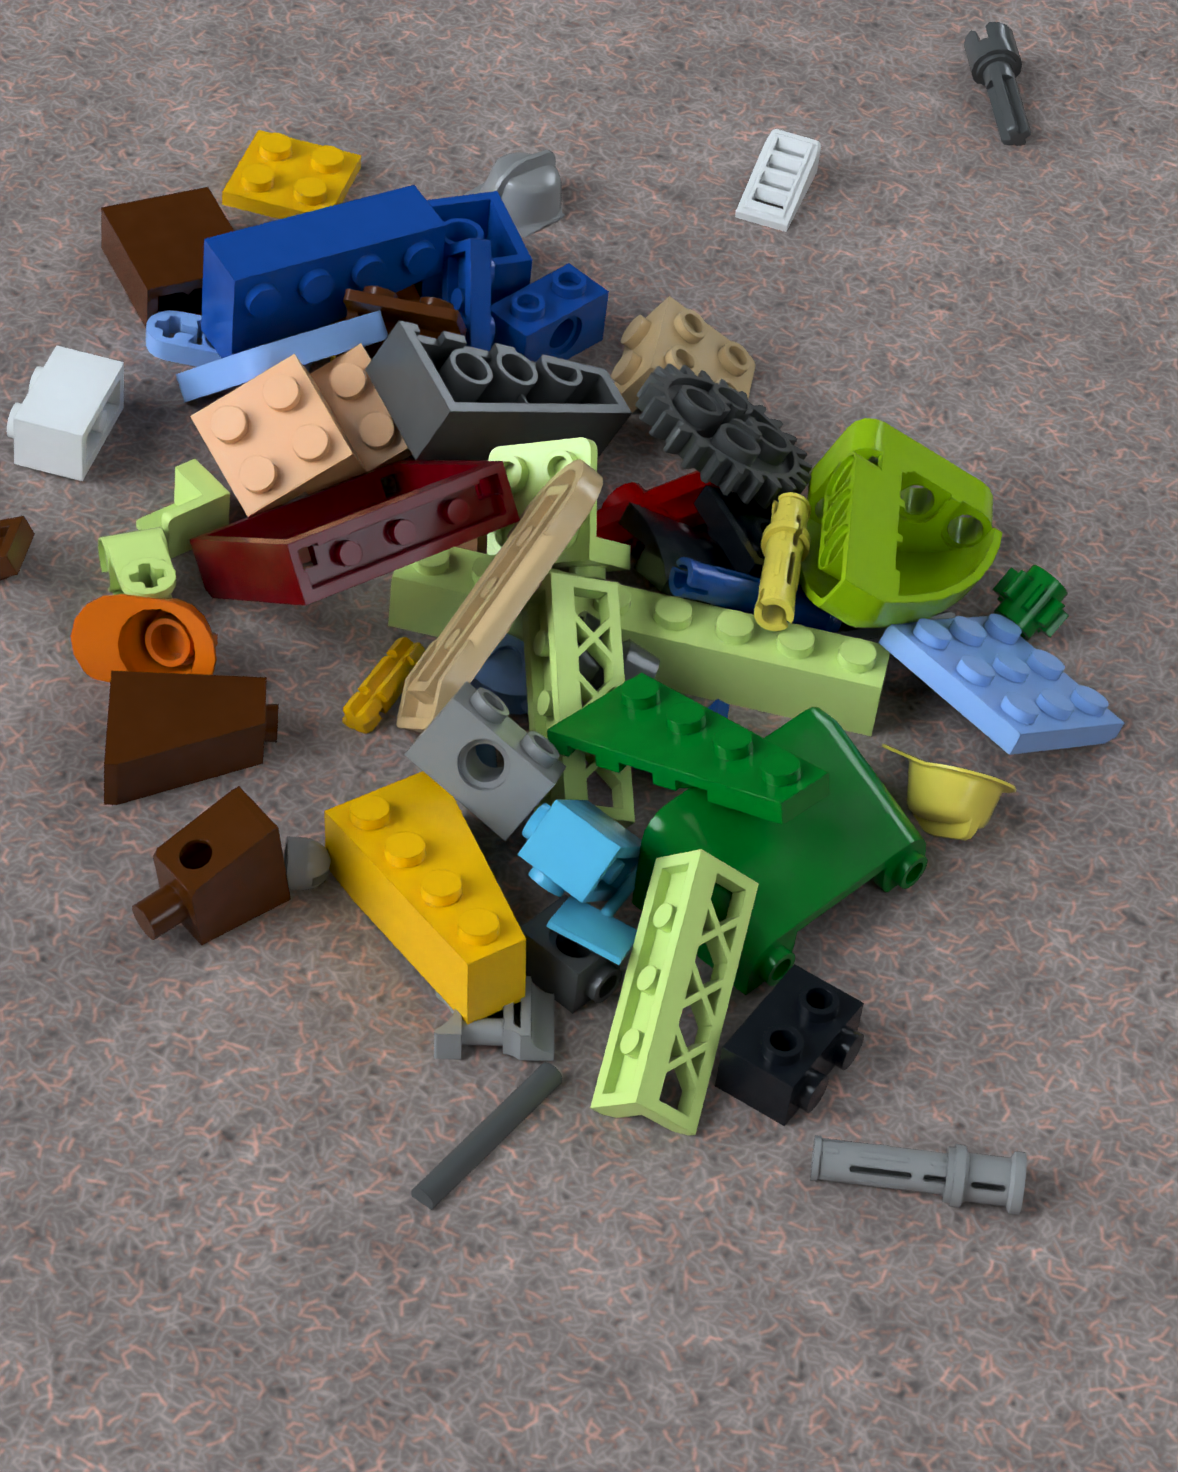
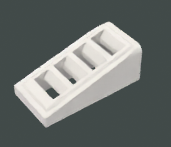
[735,129,821,232]

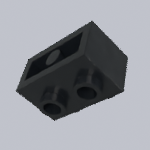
[715,964,864,1126]

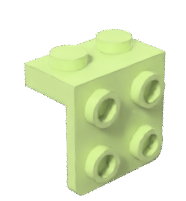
[487,437,631,581]

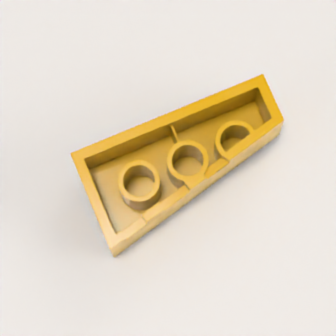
[324,771,526,1025]

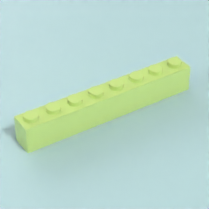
[388,547,891,736]

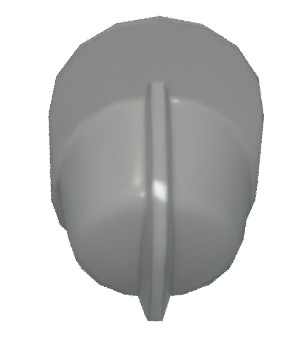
[464,150,565,238]

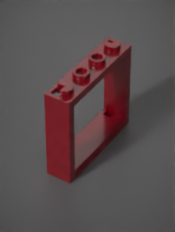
[189,460,520,606]

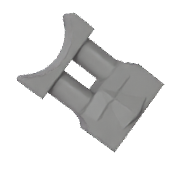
[434,976,554,1061]

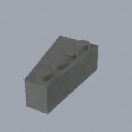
[365,320,632,460]

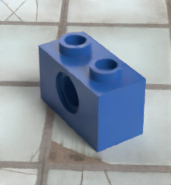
[491,263,609,362]

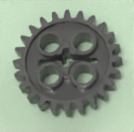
[635,364,812,510]

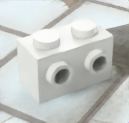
[7,345,124,481]

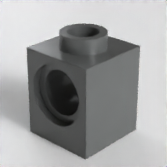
[520,894,622,1014]

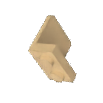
[611,296,755,413]

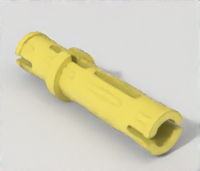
[754,492,811,631]

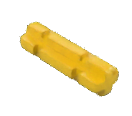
[342,637,425,734]

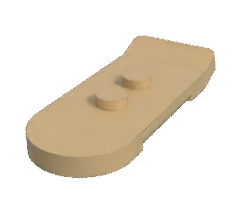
[396,459,603,733]

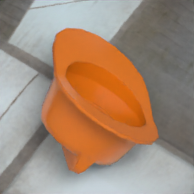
[70,594,218,683]

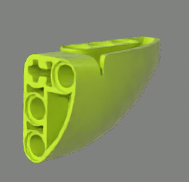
[799,418,1002,628]

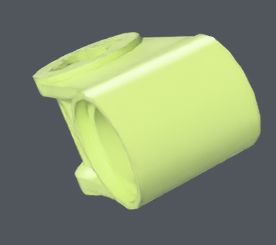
[98,527,176,599]

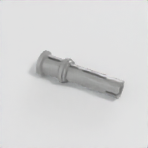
[810,1135,1027,1215]

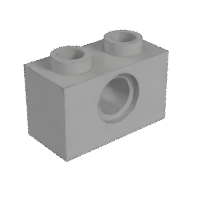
[404,681,566,841]

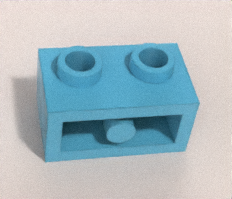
[517,799,641,903]

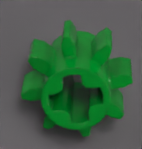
[992,565,1069,640]

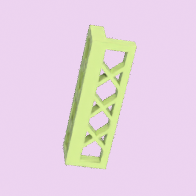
[522,572,635,828]
[590,849,759,1136]

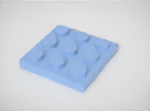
[879,614,1125,755]

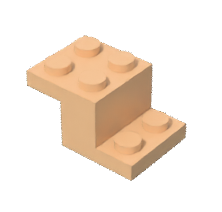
[190,343,412,517]

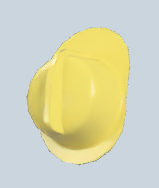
[882,744,1016,841]

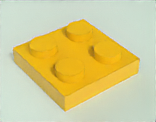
[222,130,362,219]

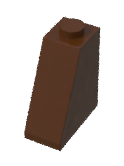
[104,671,279,805]

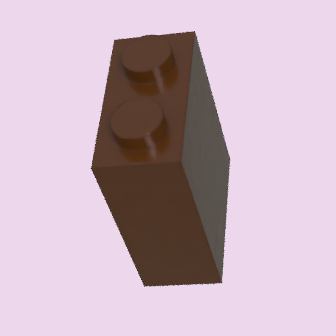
[101,187,234,327]

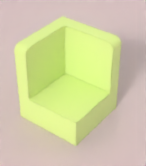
[136,459,230,559]

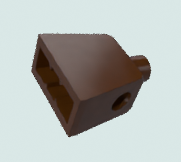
[132,786,291,945]

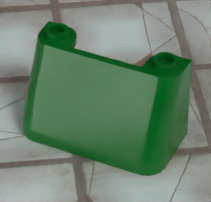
[632,707,928,995]

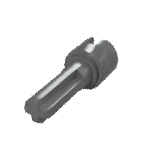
[964,22,1031,146]

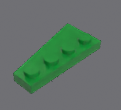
[547,672,830,825]

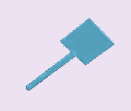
[546,866,637,965]

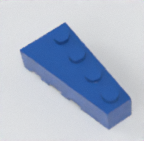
[201,185,446,359]

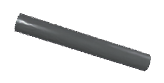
[411,1062,562,1210]

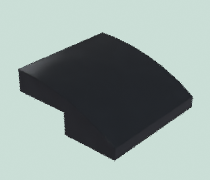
[618,502,732,608]

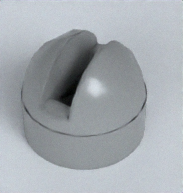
[284,836,331,891]

